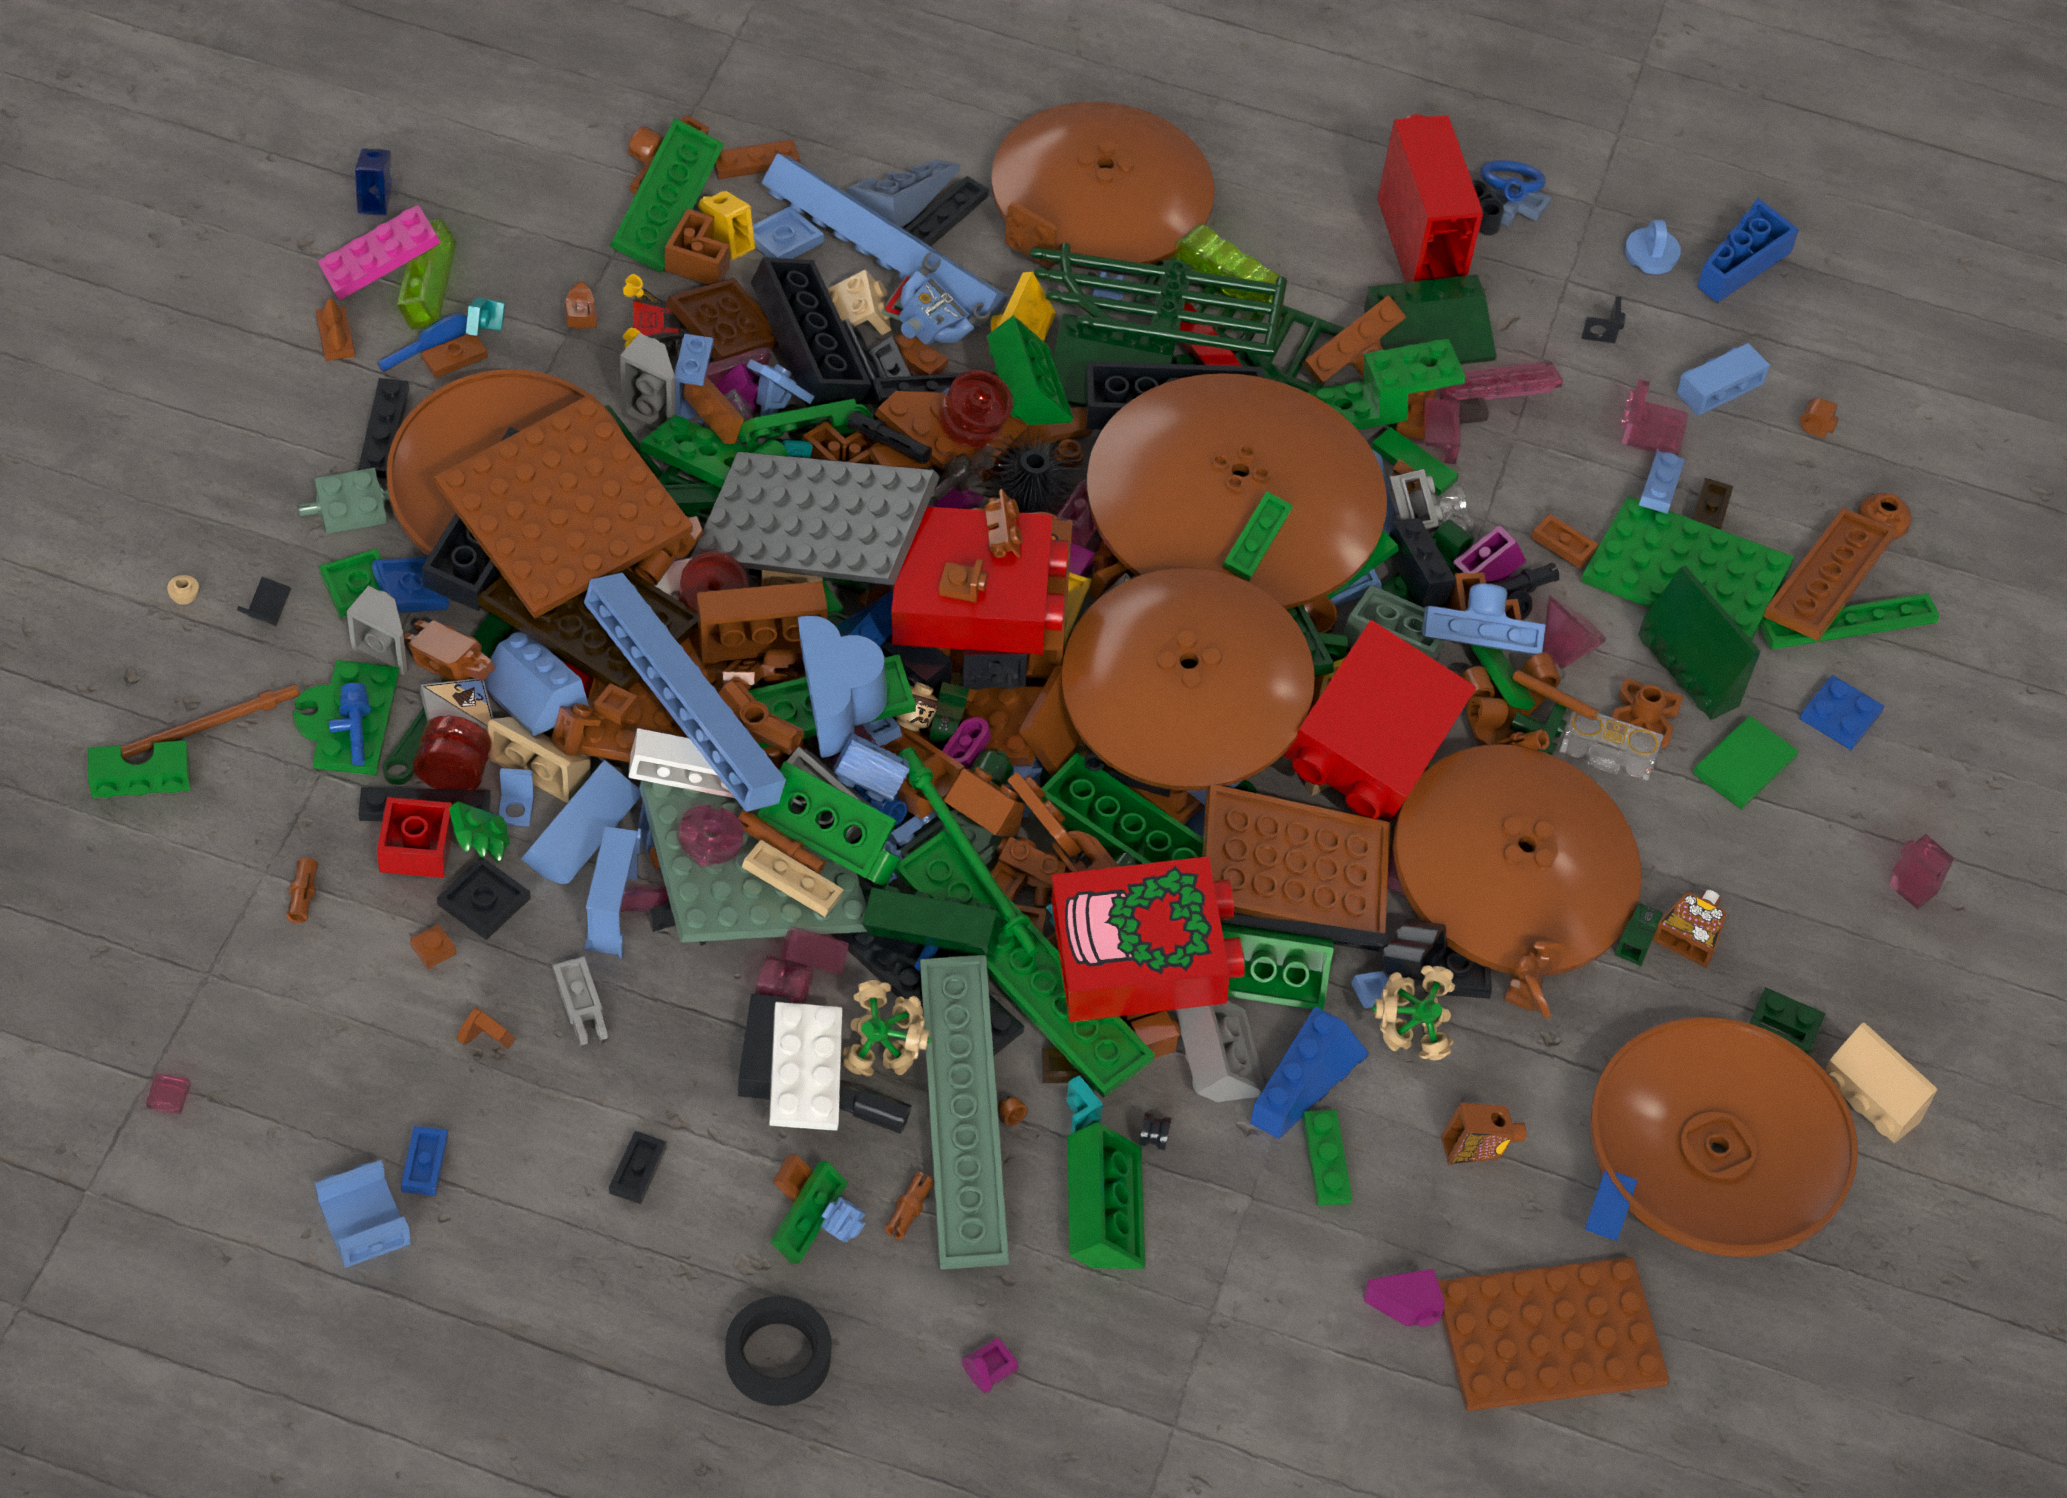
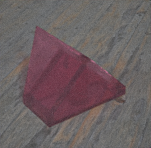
[1542,594,1606,669]

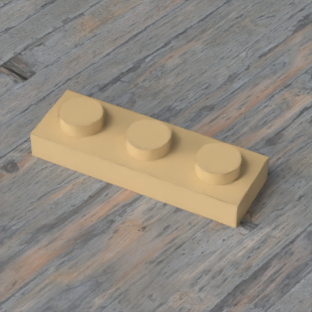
[742,840,844,917]

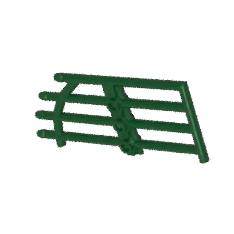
[1030,243,1287,356]

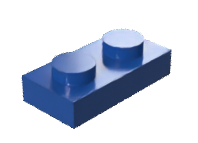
[401,1126,448,1196]

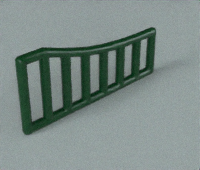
[1133,261,1345,393]

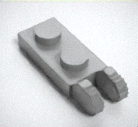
[552,956,608,1045]

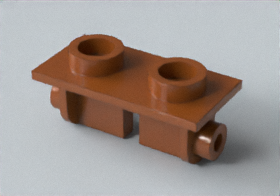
[985,489,1023,558]

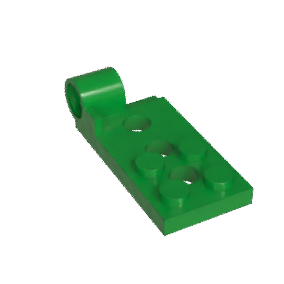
[736,399,873,444]
[640,414,788,488]
[756,761,901,886]

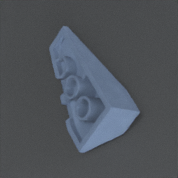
[848,160,960,227]

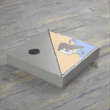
[420,679,493,745]

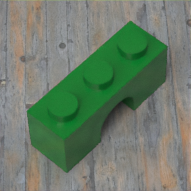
[88,740,191,798]

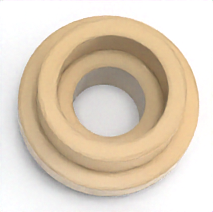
[167,575,199,605]

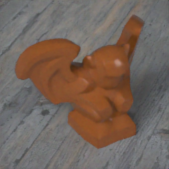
[1504,940,1570,1018]

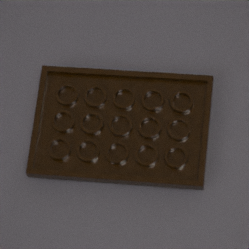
[478,568,698,691]

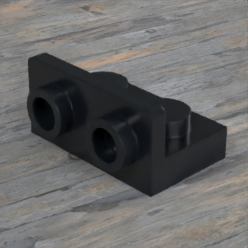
[960,649,1027,690]

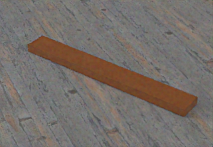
[869,407,1093,469]

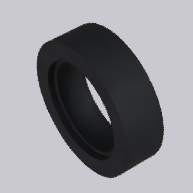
[725,1296,832,1406]

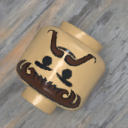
[895,682,938,732]

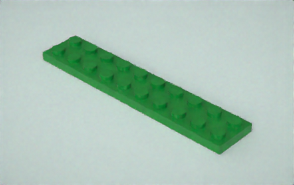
[894,830,1155,1098]

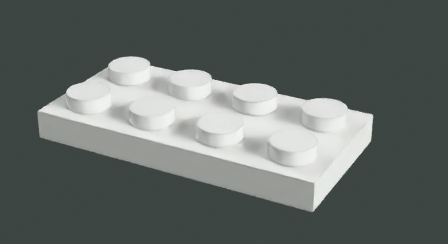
[769,1002,842,1131]

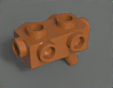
[996,836,1072,908]

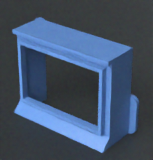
[584,826,642,959]

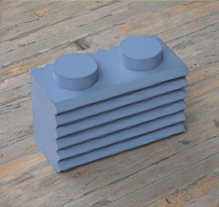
[834,733,910,802]

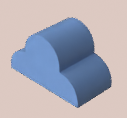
[798,616,887,758]

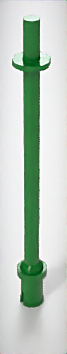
[897,747,1040,956]

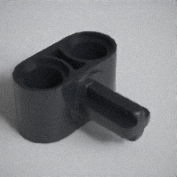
[1472,180,1504,236]

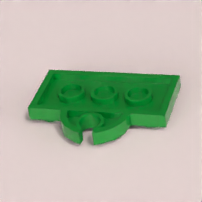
[292,660,400,776]

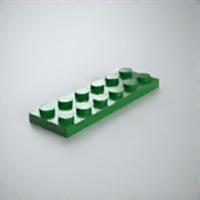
[610,118,725,273]
[749,654,916,749]

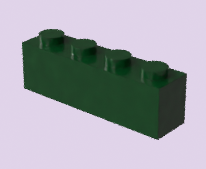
[862,886,1003,958]

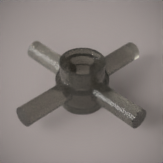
[931,444,994,502]

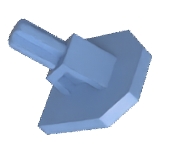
[746,359,814,417]

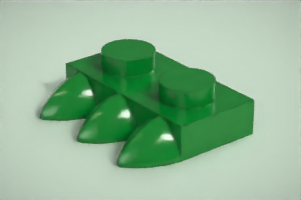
[449,801,510,863]

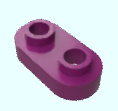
[943,717,991,769]

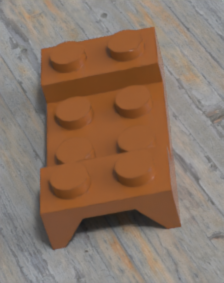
[839,720,965,820]

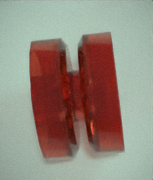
[939,370,1013,448]
[677,551,748,612]
[413,715,492,790]

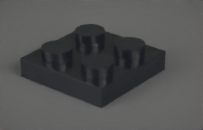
[437,857,531,940]

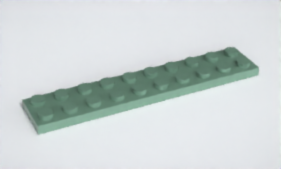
[920,955,1009,1270]

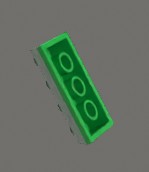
[987,315,1074,425]
[1221,923,1334,1011]
[1067,1122,1145,1269]

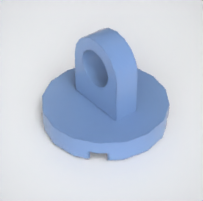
[1624,219,1681,275]

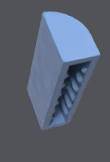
[521,760,641,884]

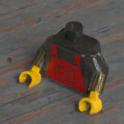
[623,274,692,356]

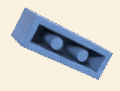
[1676,343,1770,416]

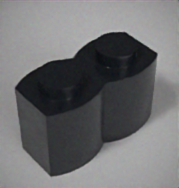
[1382,919,1448,981]

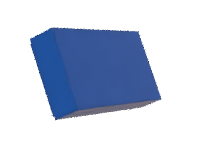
[1584,1170,1638,1241]

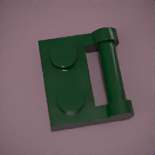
[1749,987,1826,1054]

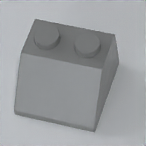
[347,586,407,675]

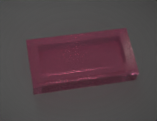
[780,926,849,975]

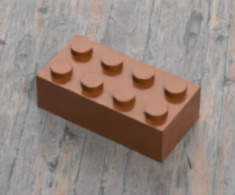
[697,581,827,663]

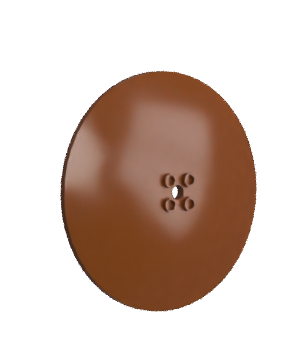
[1086,374,1387,609]

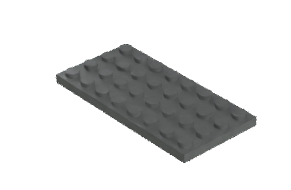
[691,452,939,585]

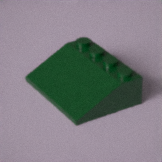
[1364,274,1497,367]
[1053,313,1176,408]
[1638,565,1761,720]

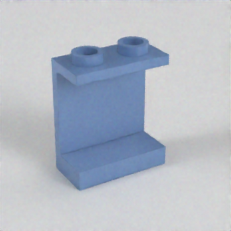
[674,334,714,427]
[315,1160,411,1268]

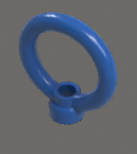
[1480,160,1546,202]

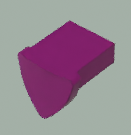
[961,1337,1019,1393]

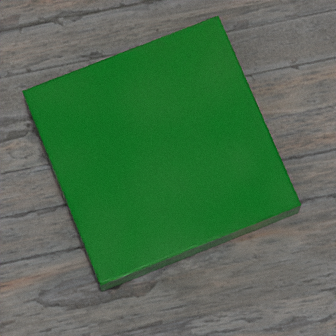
[318,548,382,617]

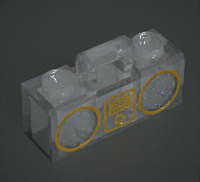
[1560,711,1664,781]

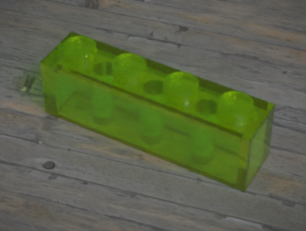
[397,218,457,329]

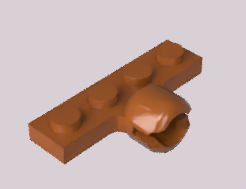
[627,114,710,195]
[1302,295,1406,385]
[723,649,798,689]

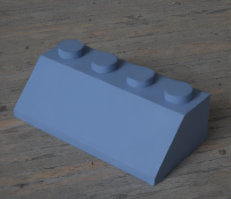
[484,632,588,737]

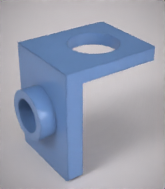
[498,768,534,827]

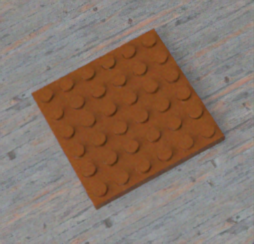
[434,393,693,619]

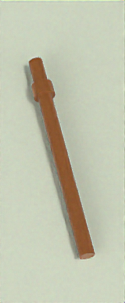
[121,684,300,759]

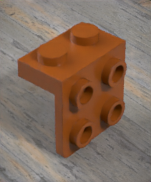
[1004,202,1057,269]

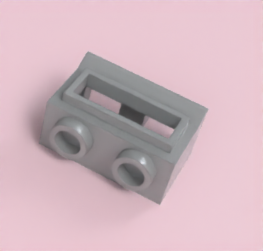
[1387,469,1443,533]

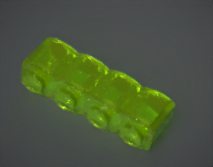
[1175,224,1280,315]

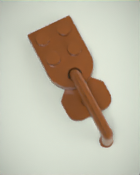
[1008,772,1119,872]

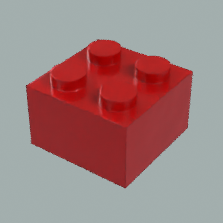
[377,797,454,878]

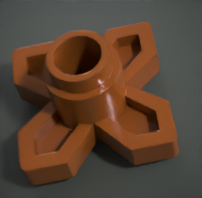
[1608,678,1683,748]

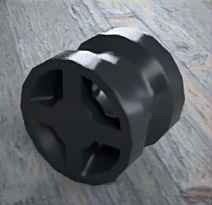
[1139,1112,1171,1151]

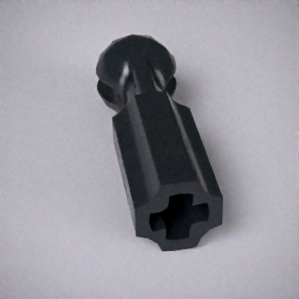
[839,1079,912,1134]

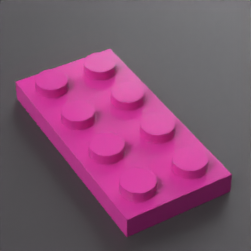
[317,205,441,301]

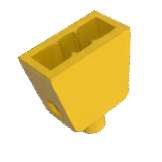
[698,191,755,260]

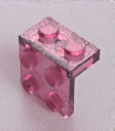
[1620,379,1688,456]

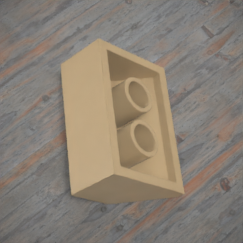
[488,717,591,803]
[1825,1022,1938,1144]

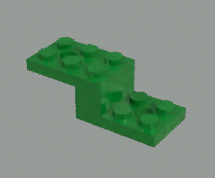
[1308,339,1465,430]

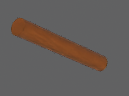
[1512,670,1599,721]

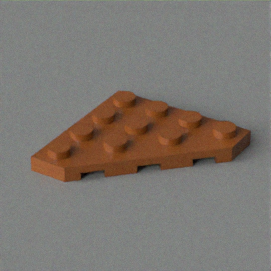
[875,391,1032,491]

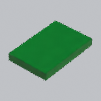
[1693,716,1799,810]

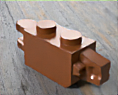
[403,619,495,682]

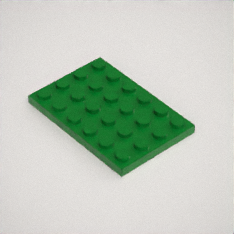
[1581,496,1794,641]

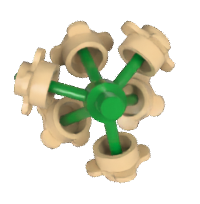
[1372,966,1455,1060]
[842,980,931,1076]

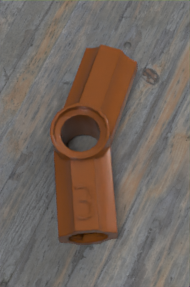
[718,681,804,755]

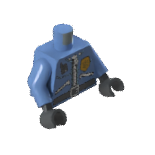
[899,253,990,345]

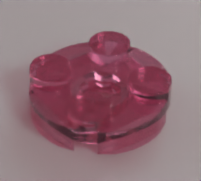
[676,804,744,867]

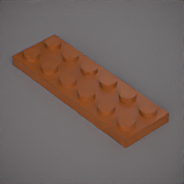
[1764,508,1897,641]

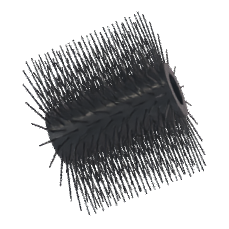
[984,428,1079,518]

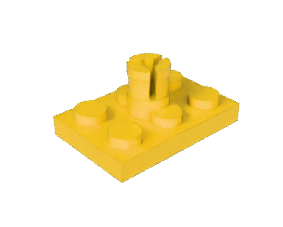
[990,271,1057,341]

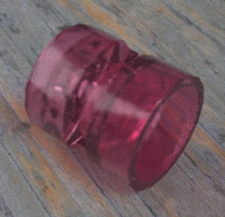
[755,955,814,1004]

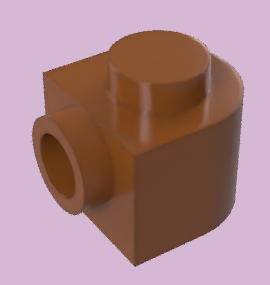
[1800,398,1839,439]

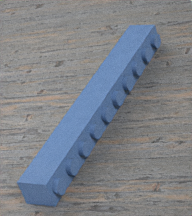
[761,153,1009,327]
[584,573,786,812]

